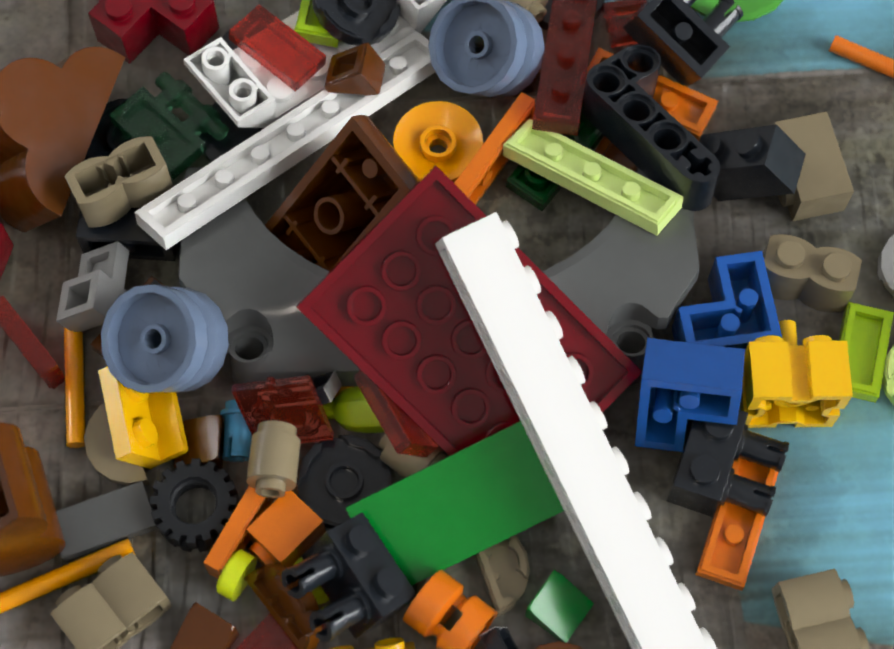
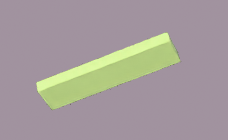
[503,118,683,236]

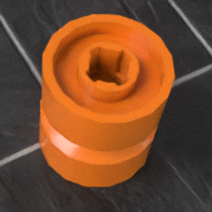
[403,569,497,649]

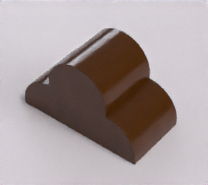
[0,46,125,233]
[265,115,419,271]
[0,422,66,577]

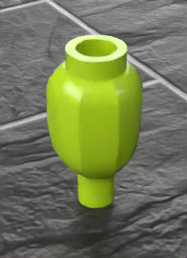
[315,385,403,433]

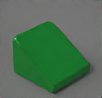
[525,570,594,643]

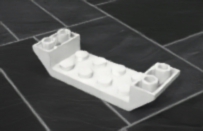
[184,0,447,128]

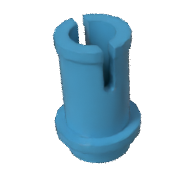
[220,400,254,462]

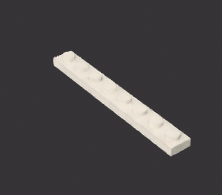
[135,31,435,250]

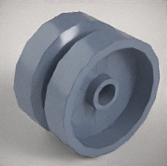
[428,0,545,99]
[101,284,229,393]

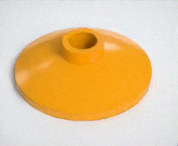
[393,101,483,182]

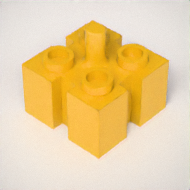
[739,320,853,428]

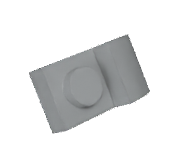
[56,241,129,332]

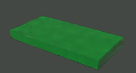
[346,421,564,586]

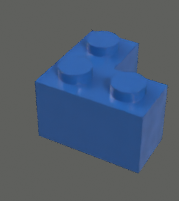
[672,251,782,349]
[635,338,745,452]

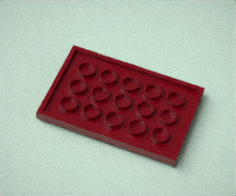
[296,165,642,456]

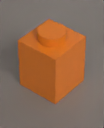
[246,490,326,567]

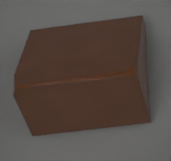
[324,43,385,95]
[174,415,224,469]
[170,602,239,649]

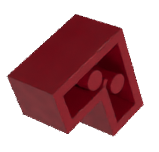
[88,0,220,64]

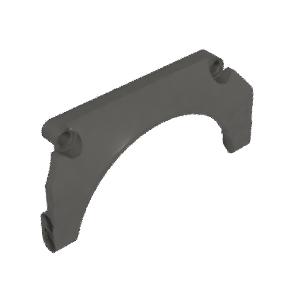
[179,167,699,388]

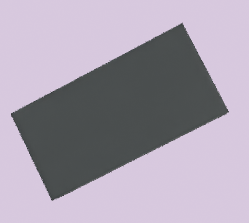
[56,481,158,562]

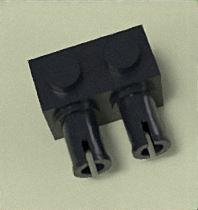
[622,0,743,87]
[666,410,789,517]
[281,512,417,642]

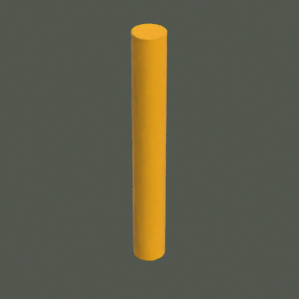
[64,327,85,448]
[0,538,136,614]

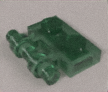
[110,72,229,180]

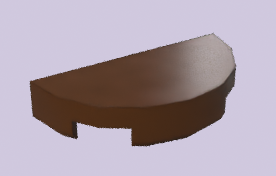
[244,564,322,649]

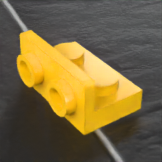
[98,366,188,469]

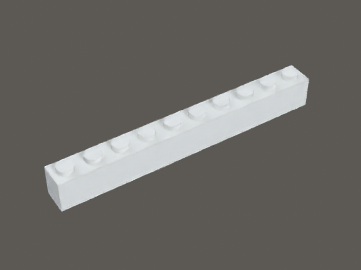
[435,212,717,649]

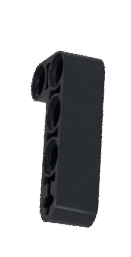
[581,44,721,211]

